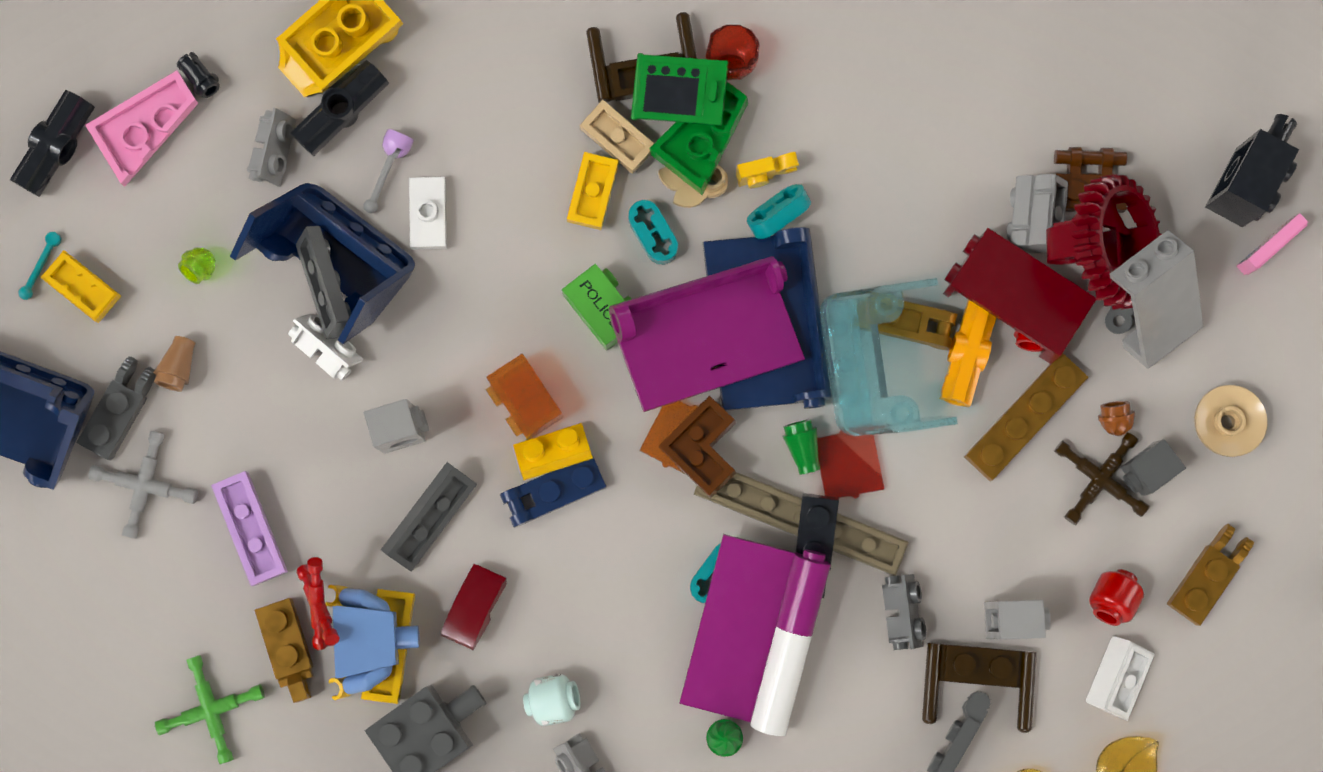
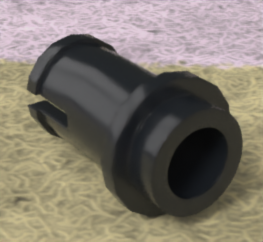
[177,52,220,98]

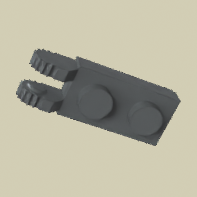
[76,356,156,461]
[926,691,991,772]

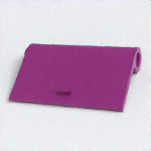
[609,256,805,413]

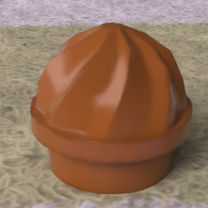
[1098,401,1135,436]

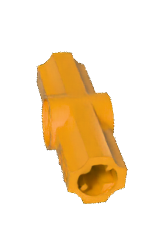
[939,299,996,408]

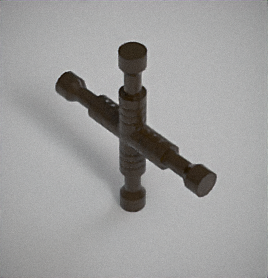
[1054,432,1150,525]

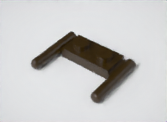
[586,12,697,103]
[922,643,1036,733]

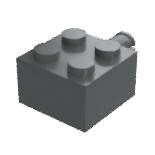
[364,685,487,772]

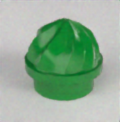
[706,719,743,757]

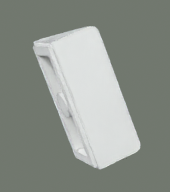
[1086,636,1155,721]

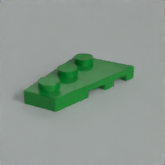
[649,82,748,196]

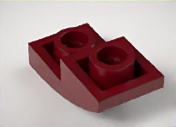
[441,564,507,651]

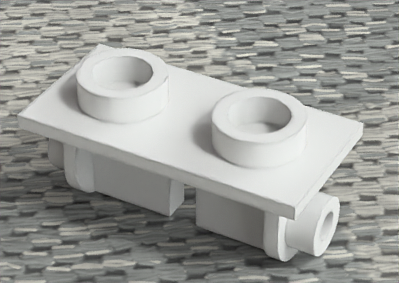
[288,314,363,381]

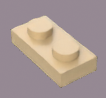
[579,100,654,174]

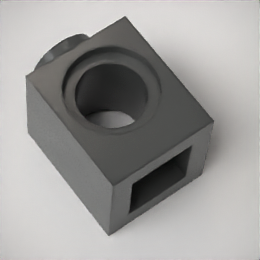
[1120,439,1186,496]

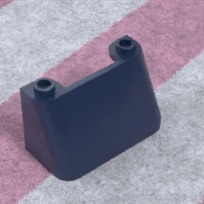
[0,351,95,490]

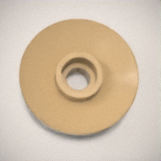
[1194,385,1267,457]

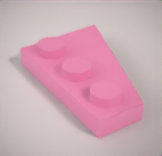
[85,71,198,187]

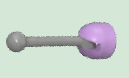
[364,129,414,213]

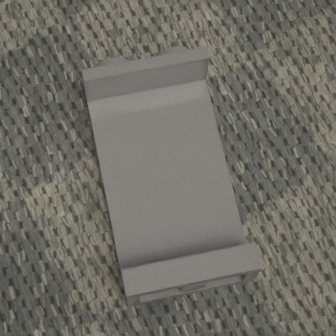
[1110,230,1203,369]

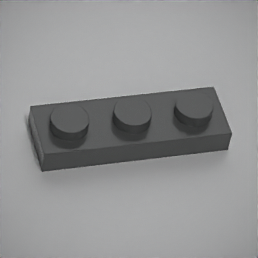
[296,226,351,339]
[381,462,477,572]

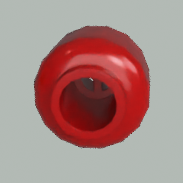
[1089,569,1144,626]

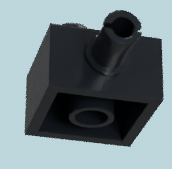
[1205,114,1299,227]

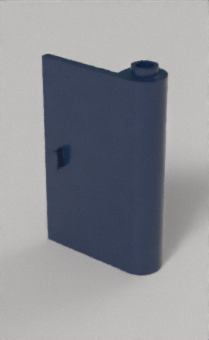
[702,227,832,411]

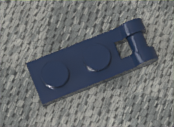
[500,455,607,528]

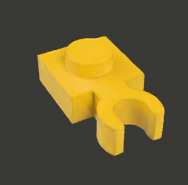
[735,152,799,189]

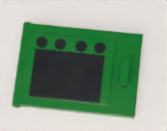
[631,53,729,126]

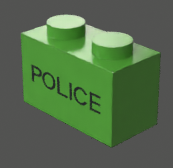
[561,263,632,351]

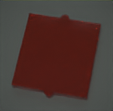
[817,428,884,499]

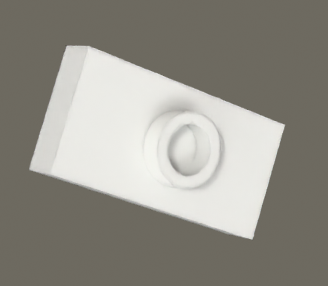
[409,177,447,250]

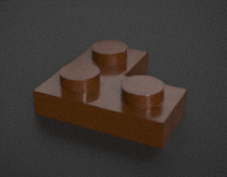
[658,395,736,499]

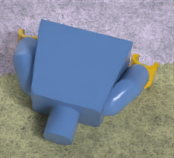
[325,584,420,700]

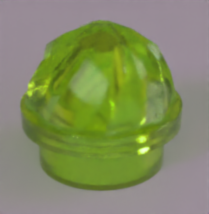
[178,247,216,284]

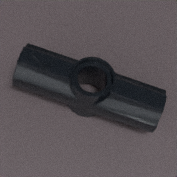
[290,60,389,157]
[10,90,95,197]

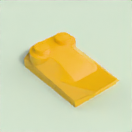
[276,0,403,98]

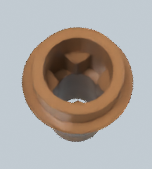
[154,336,196,392]

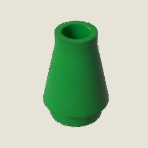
[782,419,820,475]

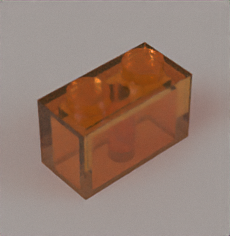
[485,353,564,440]

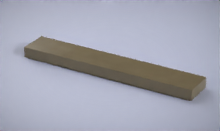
[693,472,909,576]

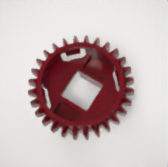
[1046,174,1162,310]

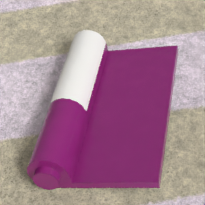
[679,534,831,736]

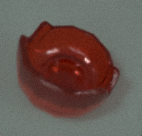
[705,24,760,80]

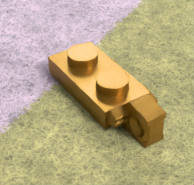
[254,598,314,703]

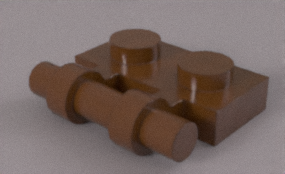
[1054,147,1127,213]

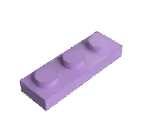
[211,471,288,586]

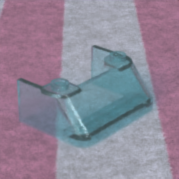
[820,278,958,436]

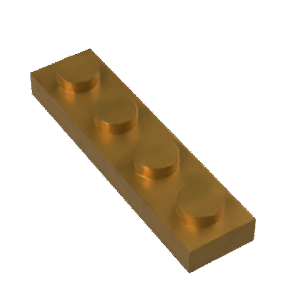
[964,353,1088,481]

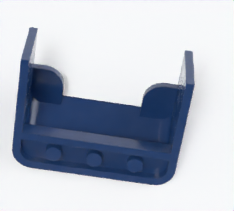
[230,183,415,344]

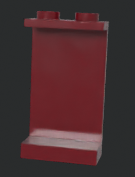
[943,228,1096,364]

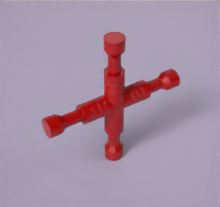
[296,557,340,650]

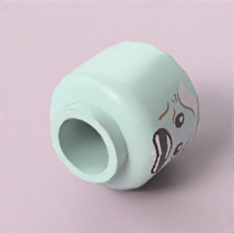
[523,674,580,726]

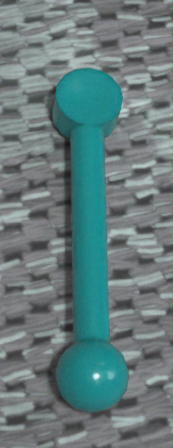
[18,232,61,300]

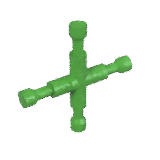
[155,655,265,765]

